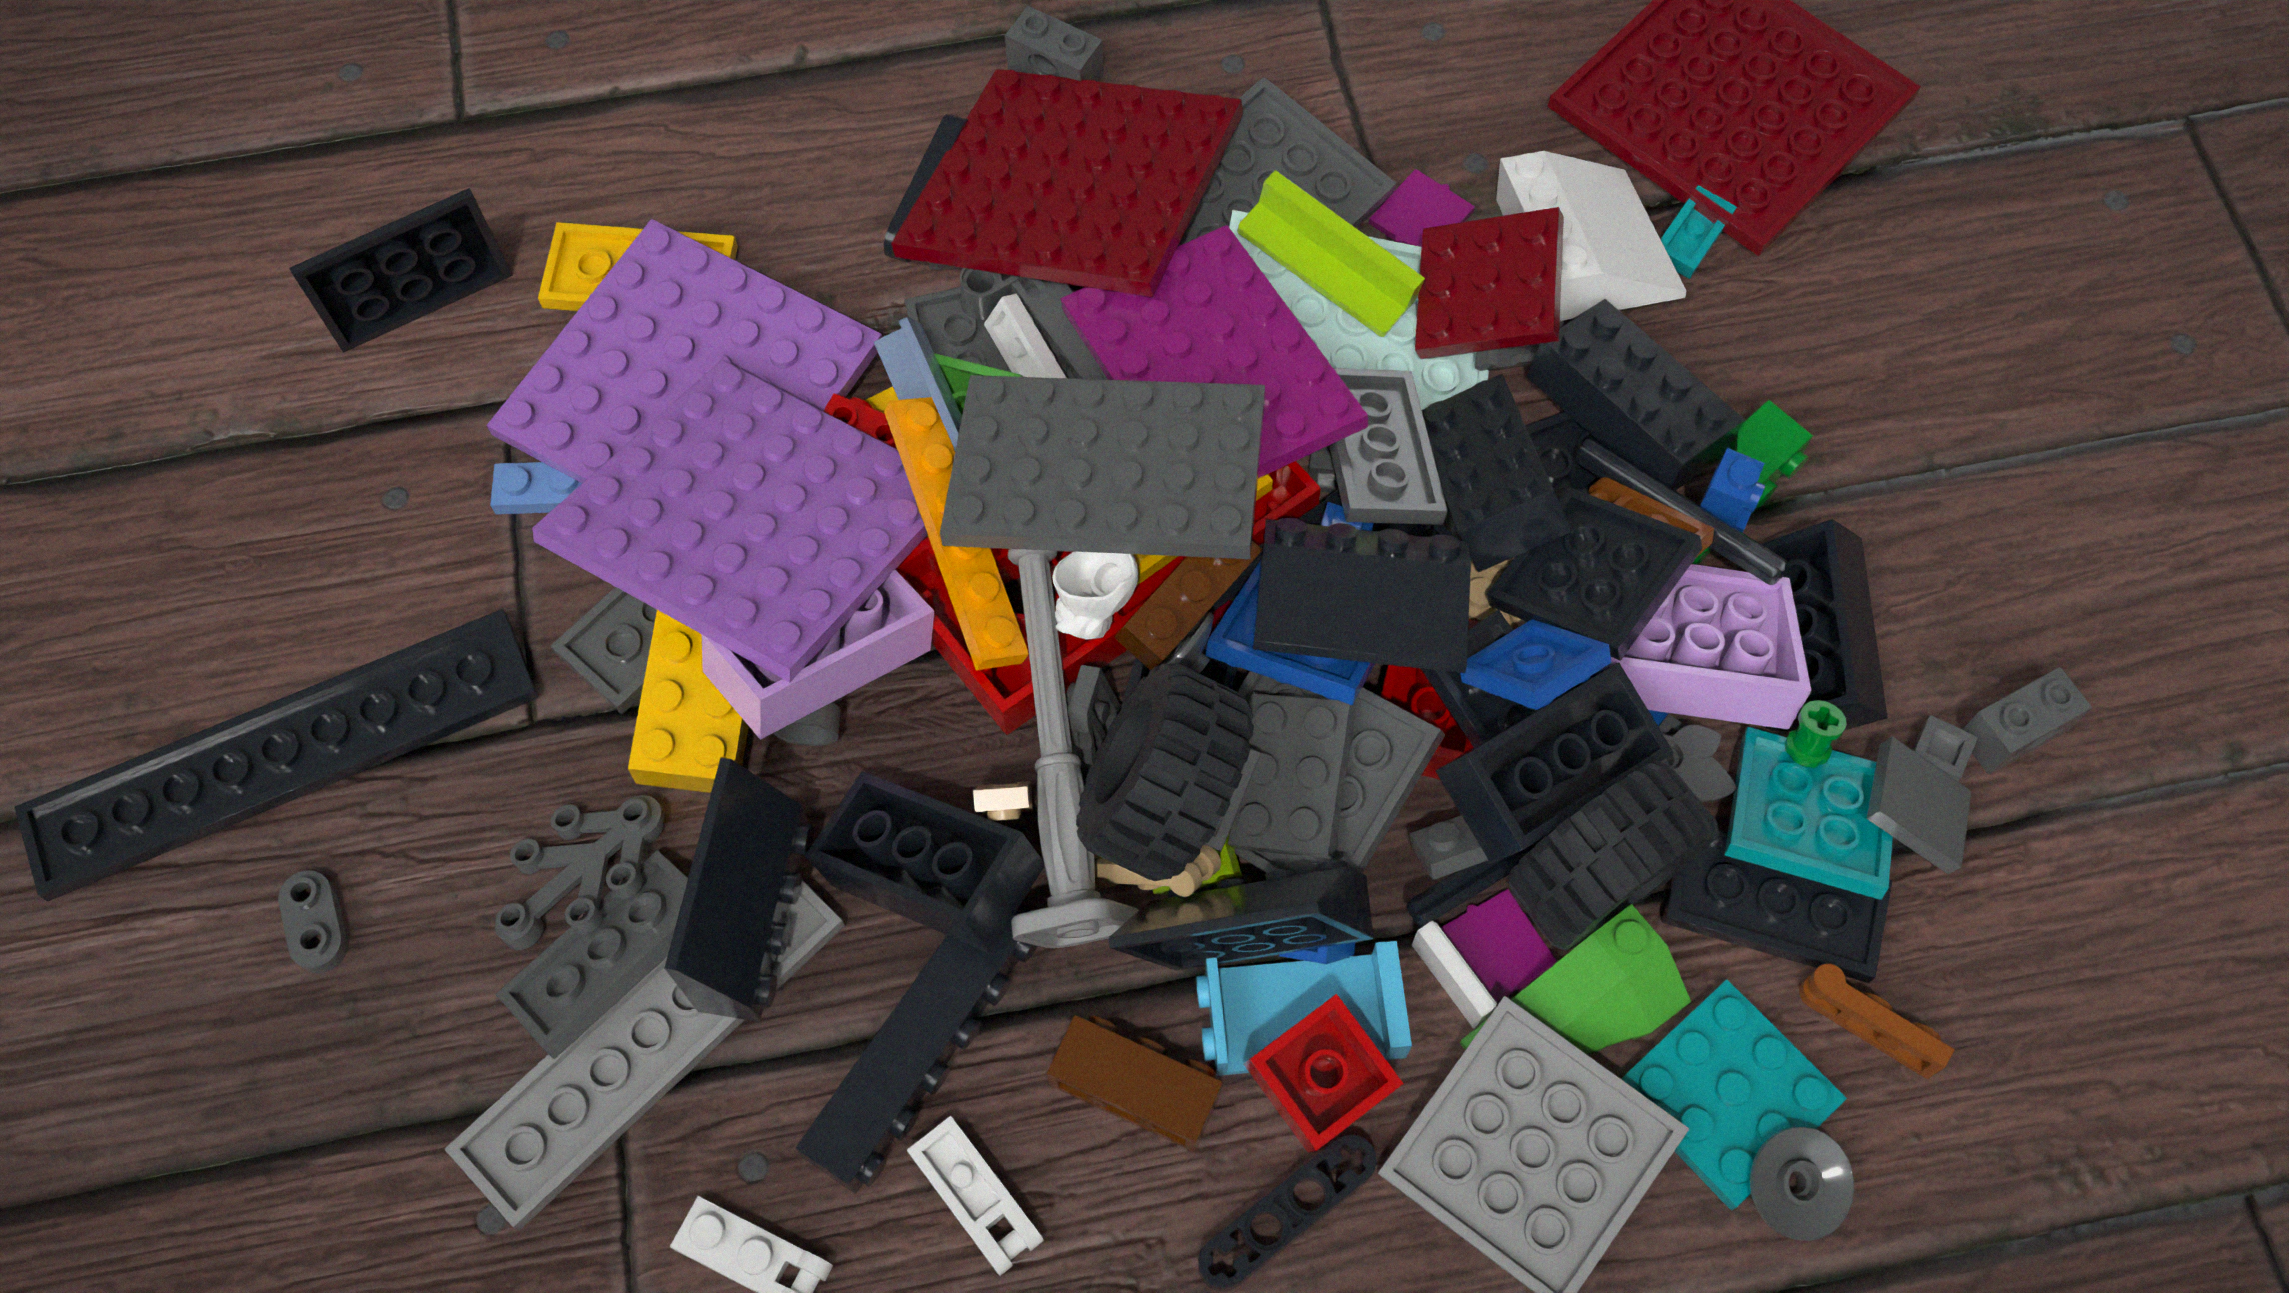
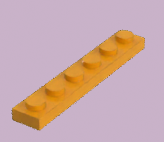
[884,397,1029,671]

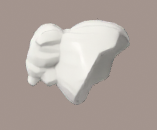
[1052,552,1139,640]

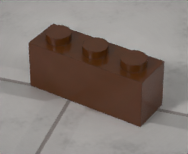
[1114,541,1262,670]
[1047,1015,1223,1152]

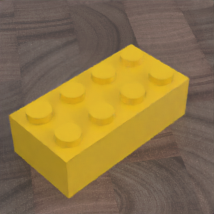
[628,610,749,793]

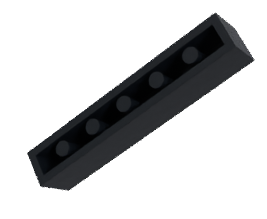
[795,905,1038,1194]

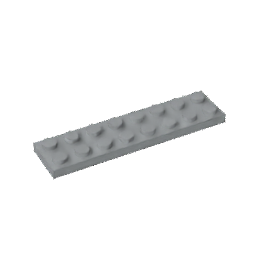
[445,881,845,1231]

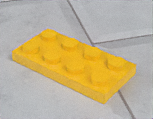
[538,222,738,311]

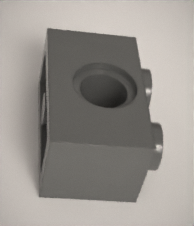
[1005,5,1104,82]
[1962,667,2092,775]

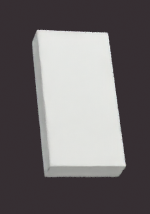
[1412,921,1497,1029]

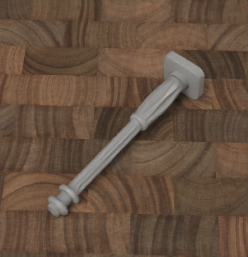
[1008,549,1139,948]

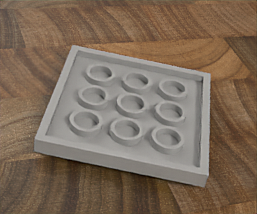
[1378,996,1689,1293]

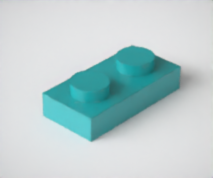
[1660,185,1737,279]

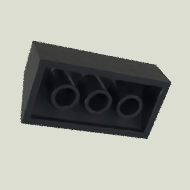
[1747,519,1888,731]

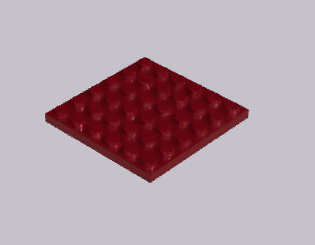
[1547,0,1921,256]
[891,69,1243,297]

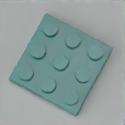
[1725,726,1893,900]
[1621,979,1847,1211]

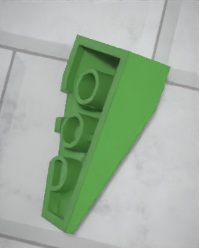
[1460,904,1691,1055]

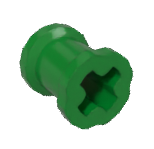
[1785,700,1847,768]

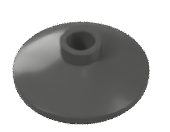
[1162,611,1214,673]
[1750,1127,1854,1241]

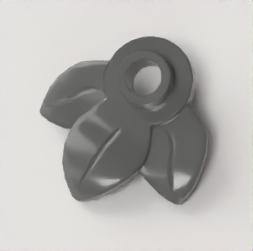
[1664,725,1736,802]

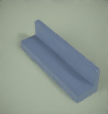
[874,316,962,451]

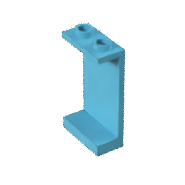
[1196,941,1412,1076]

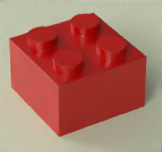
[1243,994,1404,1153]

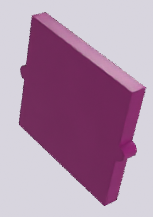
[1369,169,1475,247]
[1441,889,1557,1003]

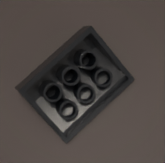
[289,188,513,353]
[1253,518,1471,673]
[664,757,814,1022]
[1109,861,1374,971]

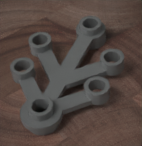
[495,795,664,950]

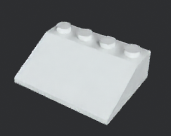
[1496,151,1686,321]

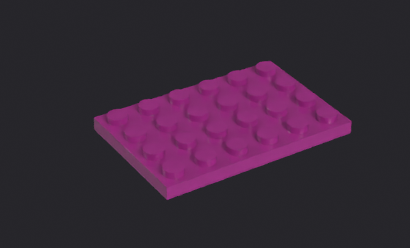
[1060,225,1368,478]

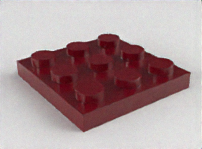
[1415,207,1564,359]

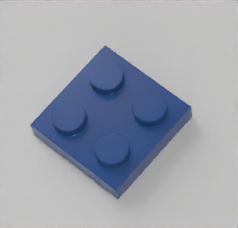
[1460,619,1612,710]

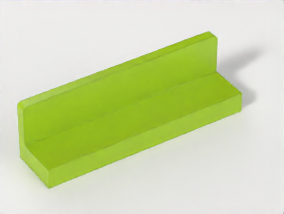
[1237,170,1425,337]

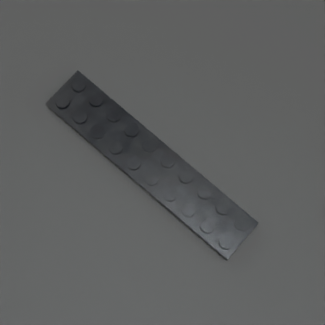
[14,609,539,902]

